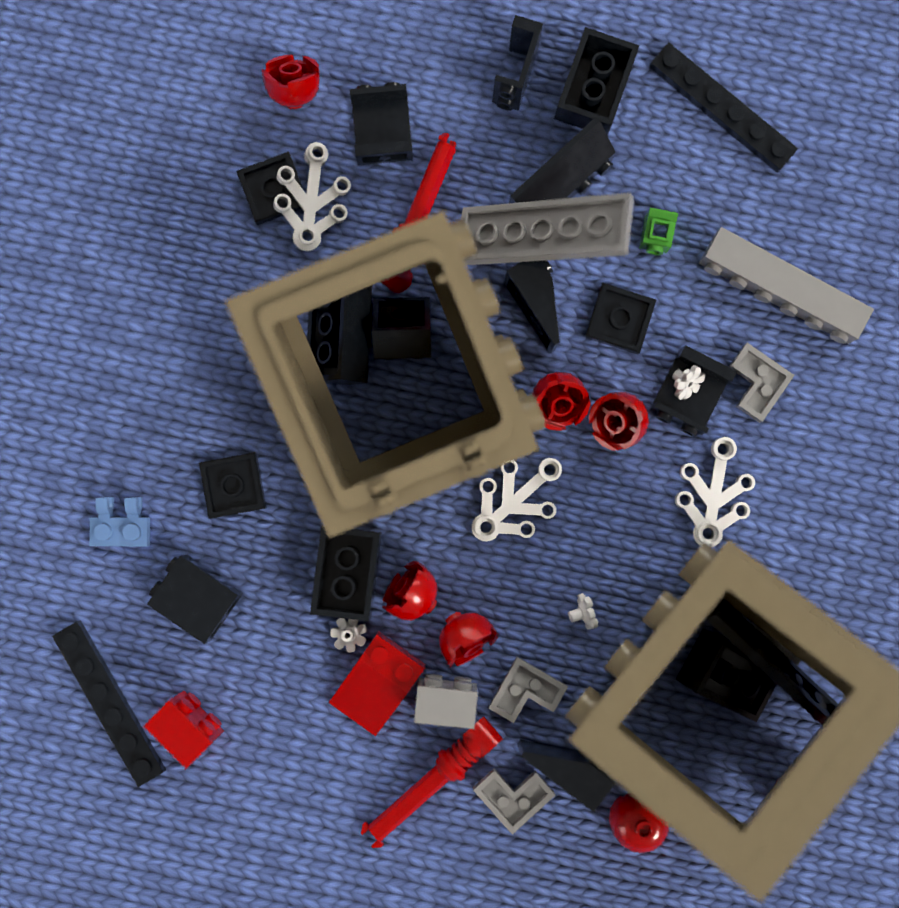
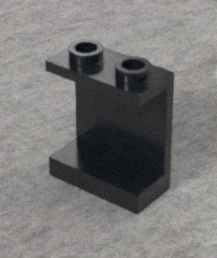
[492,15,543,111]
[349,82,413,165]
[649,345,737,437]
[147,555,243,644]

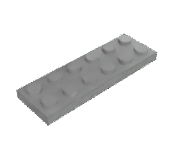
[461,193,634,265]

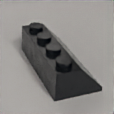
[509,117,616,203]
[307,285,373,385]

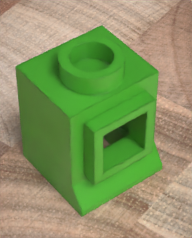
[639,207,678,255]

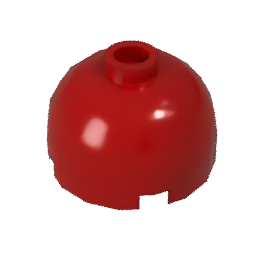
[262,55,320,109]
[532,371,591,431]
[588,392,649,451]
[382,561,437,621]
[439,612,499,667]
[609,793,669,853]

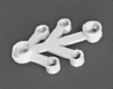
[273,142,351,251]
[675,437,755,547]
[472,458,562,542]

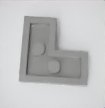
[729,343,795,423]
[488,656,568,723]
[473,768,556,835]

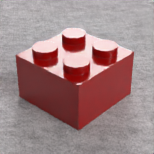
[144,691,224,769]

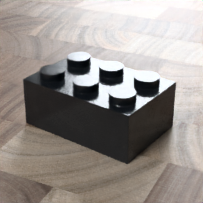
[554,27,639,136]
[310,525,382,621]

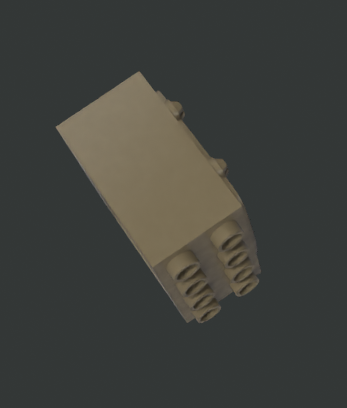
[225,211,546,538]
[565,540,899,904]

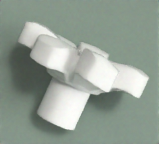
[672,365,705,400]
[568,593,598,630]
[330,618,367,653]

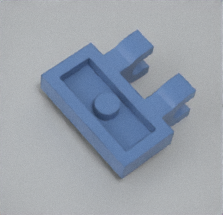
[89,497,150,547]

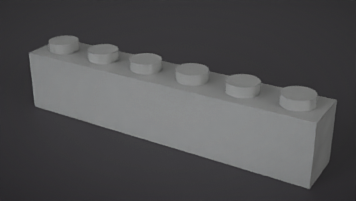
[699,227,874,344]

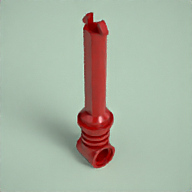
[380,133,456,293]
[361,716,503,848]

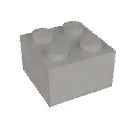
[414,674,478,729]

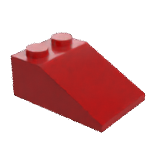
[329,631,426,736]

